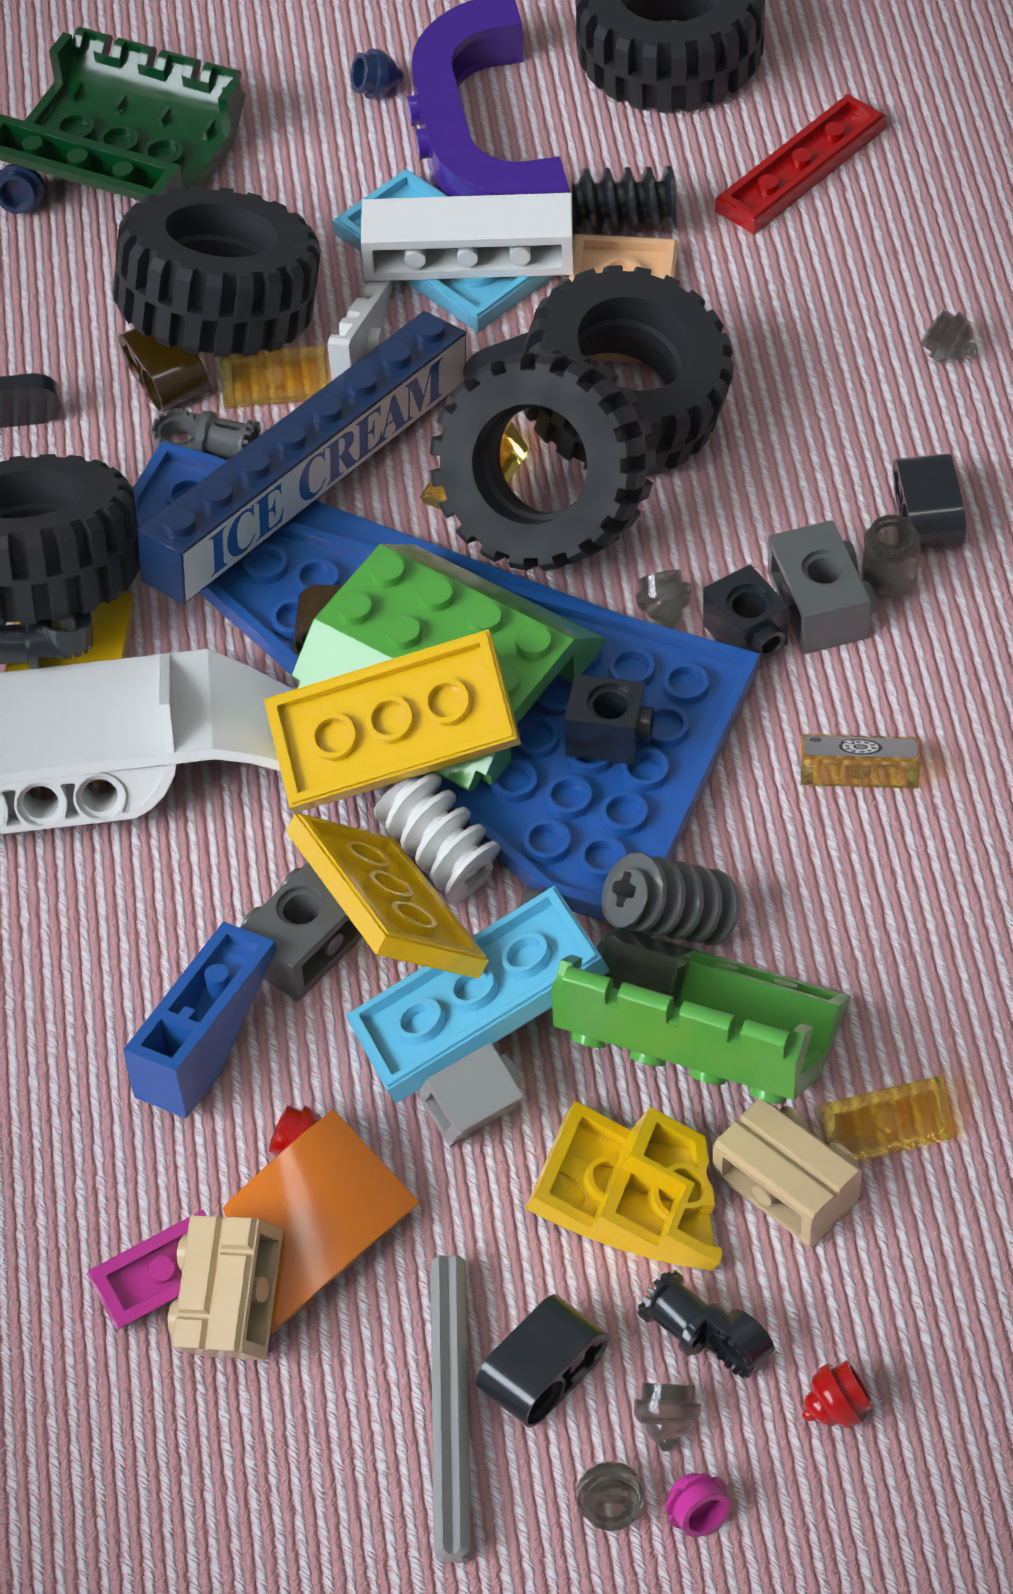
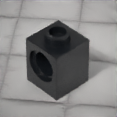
[703,564,789,658]
[564,674,655,765]

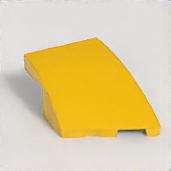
[525,1100,722,1271]

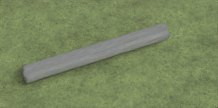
[431,1255,471,1564]

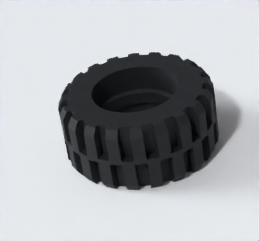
[575,0,765,113]
[113,186,321,358]
[522,265,734,476]
[430,350,656,571]
[0,454,140,625]

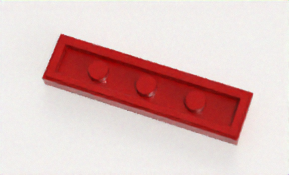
[715,94,886,235]

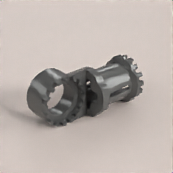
[152,408,261,459]

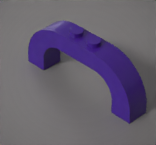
[406,0,570,197]

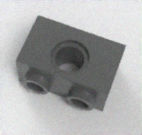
[767,520,877,654]
[240,862,363,1002]

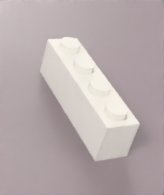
[361,193,573,281]

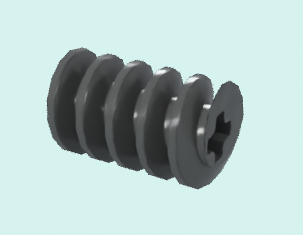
[601,853,740,945]

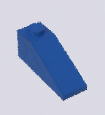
[123,921,277,1119]

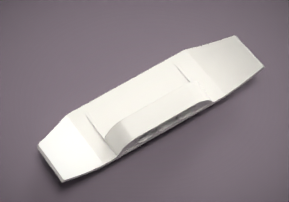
[0,649,293,834]

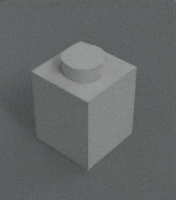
[417,1043,524,1147]

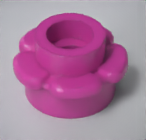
[665,1473,731,1537]

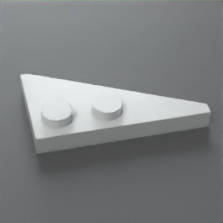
[327,281,393,380]

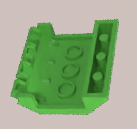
[291,544,605,791]
[551,928,851,1104]

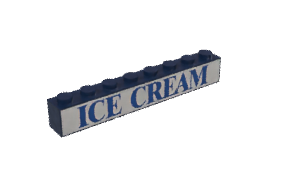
[137,311,466,605]

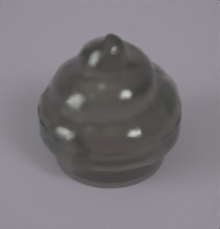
[920,308,977,363]
[635,570,692,629]
[634,1382,701,1452]
[576,1461,645,1531]

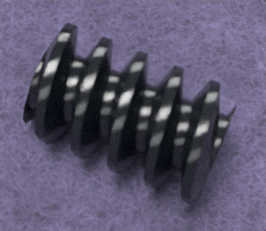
[572,166,677,234]

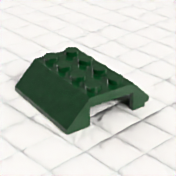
[0,27,246,201]

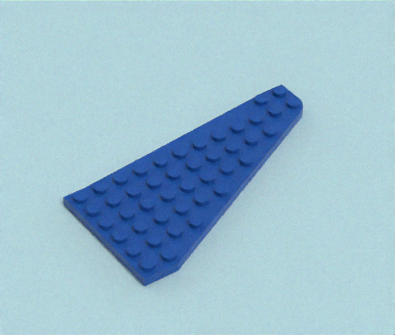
[133,441,760,930]

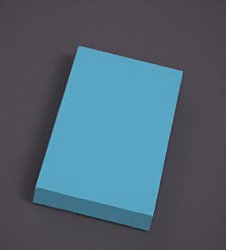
[333,169,552,332]
[345,885,610,1104]

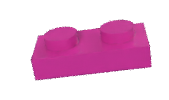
[86,1209,207,1331]

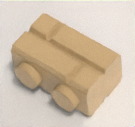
[712,1099,862,1247]
[168,1215,284,1361]

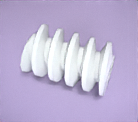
[374,773,501,904]

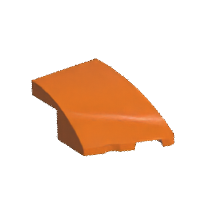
[222,1109,420,1334]

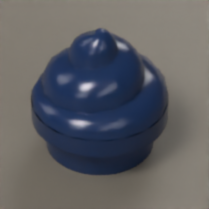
[351,48,404,99]
[0,164,45,214]

